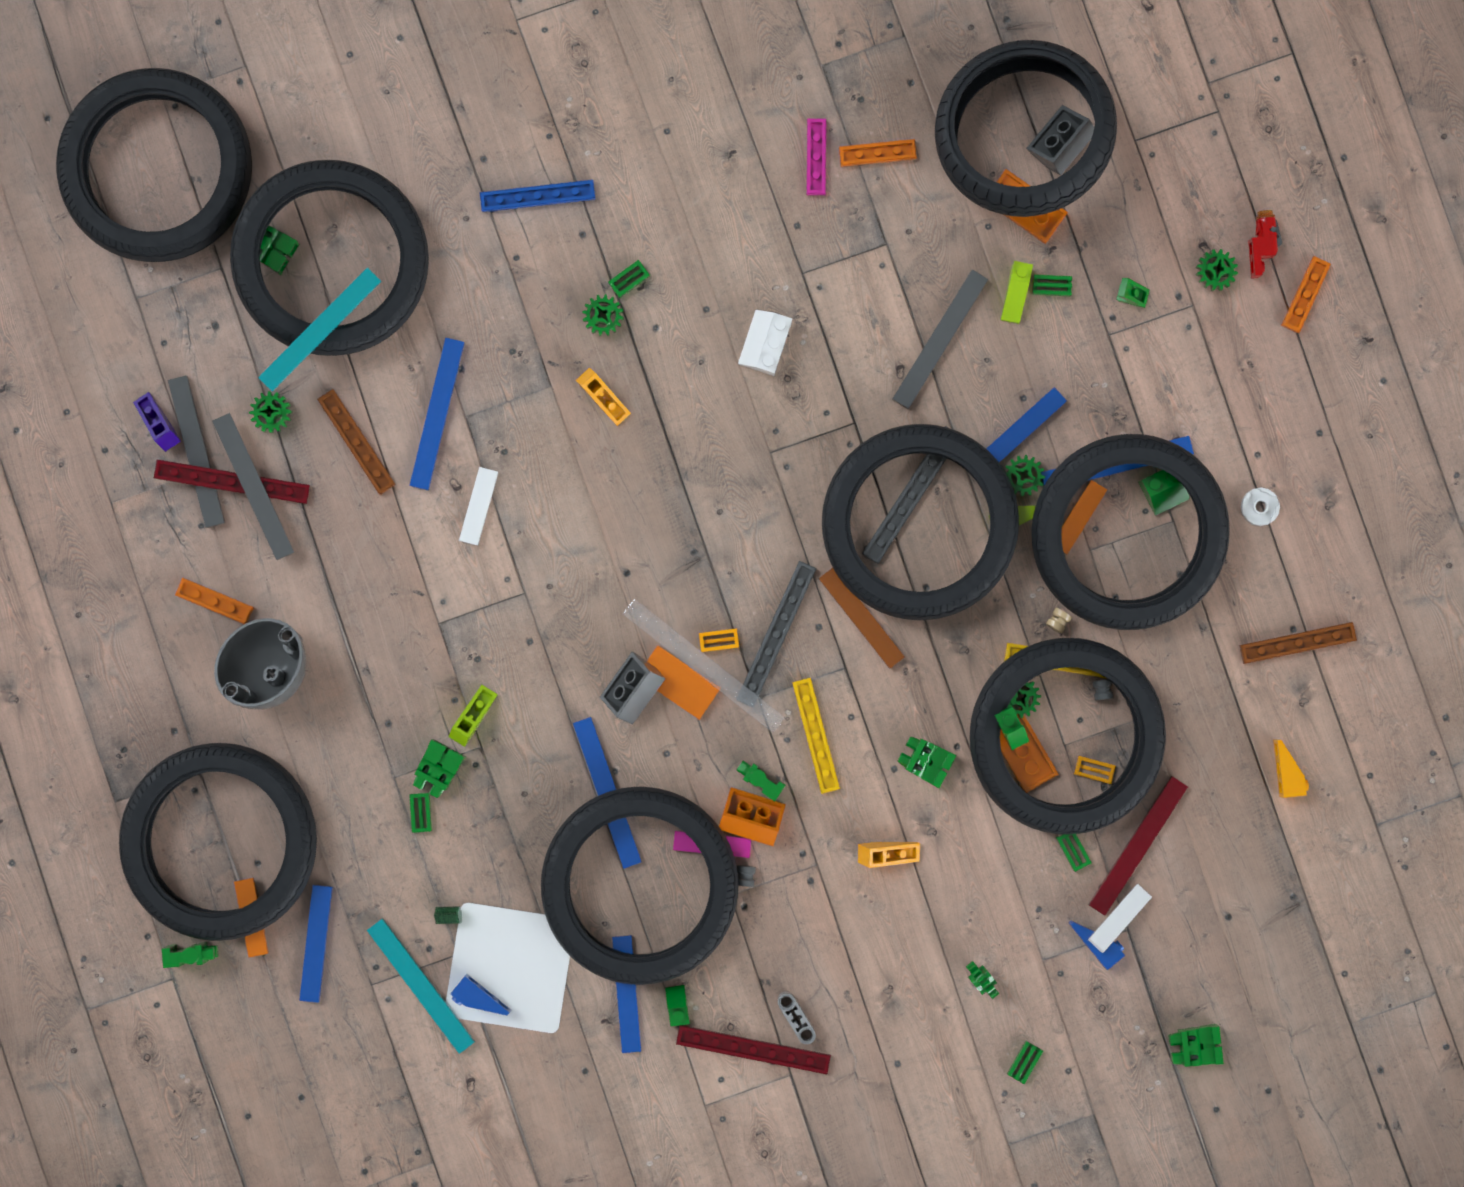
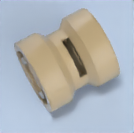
[1046,608,1072,634]

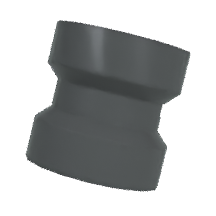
[1092,679,1114,700]
[737,865,756,887]

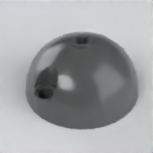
[214,618,307,710]

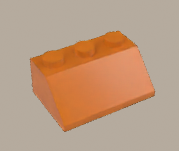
[719,787,786,846]

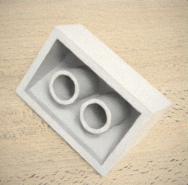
[738,310,792,376]

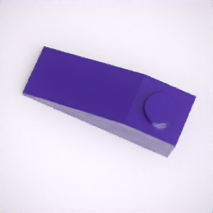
[133,392,181,452]

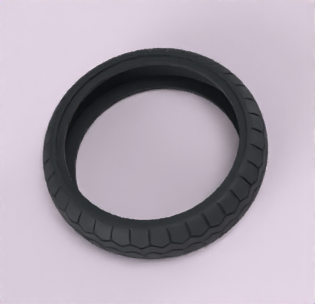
[935,40,1117,217]

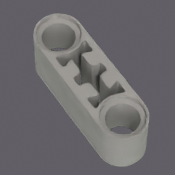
[778,991,816,1044]

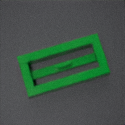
[608,260,650,298]
[1033,275,1072,296]
[409,793,432,833]
[1056,834,1092,872]
[1007,1041,1043,1084]

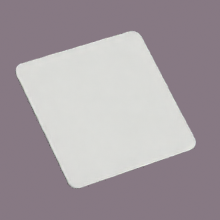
[446,903,570,1033]

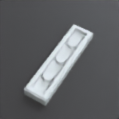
[459,467,498,546]
[1088,884,1152,953]

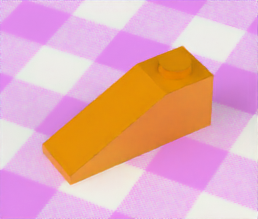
[575,368,631,426]
[1273,739,1309,798]
[858,842,920,868]

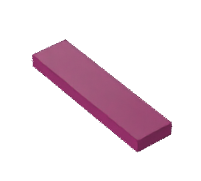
[806,118,826,195]
[673,831,751,858]

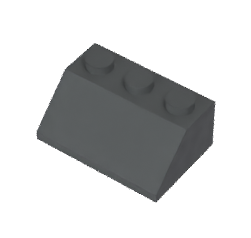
[1026,105,1094,175]
[600,652,666,724]

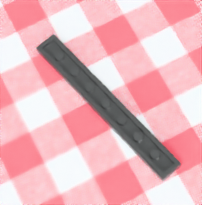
[892,270,988,409]
[168,375,225,528]
[212,413,295,560]
[862,426,948,564]
[736,561,817,708]

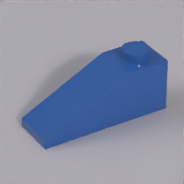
[1068,921,1125,970]
[450,974,511,1016]

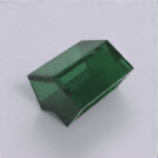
[434,906,462,924]

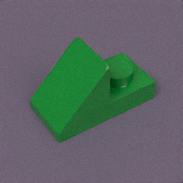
[1116,278,1150,308]
[994,707,1029,750]
[665,985,690,1027]

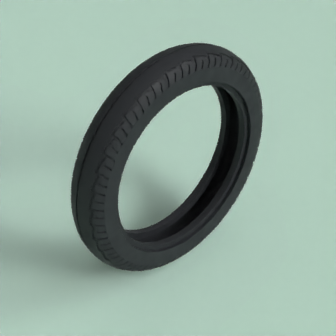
[56,68,252,262]
[230,160,429,356]
[822,424,1019,620]
[1031,434,1230,630]
[970,638,1166,834]
[119,743,317,941]
[541,787,738,985]

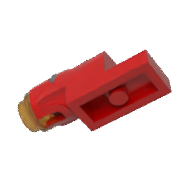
[1248,210,1282,279]

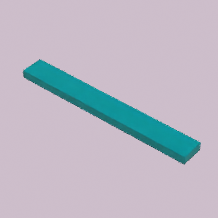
[258,268,381,392]
[367,918,475,1054]

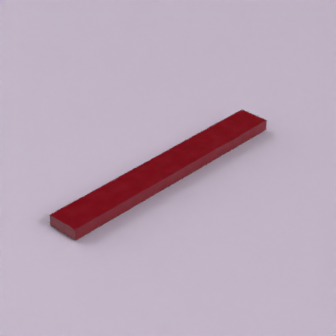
[153,459,310,504]
[1088,776,1188,916]
[676,1025,831,1075]

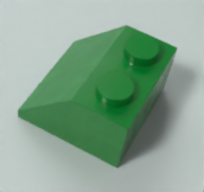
[1138,470,1190,516]

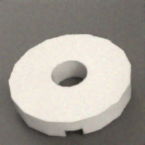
[1241,488,1280,526]

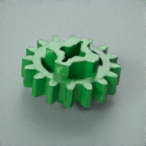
[1196,249,1238,291]
[582,294,624,336]
[249,391,292,433]
[1006,455,1045,497]
[1007,681,1041,718]
[966,961,999,1000]

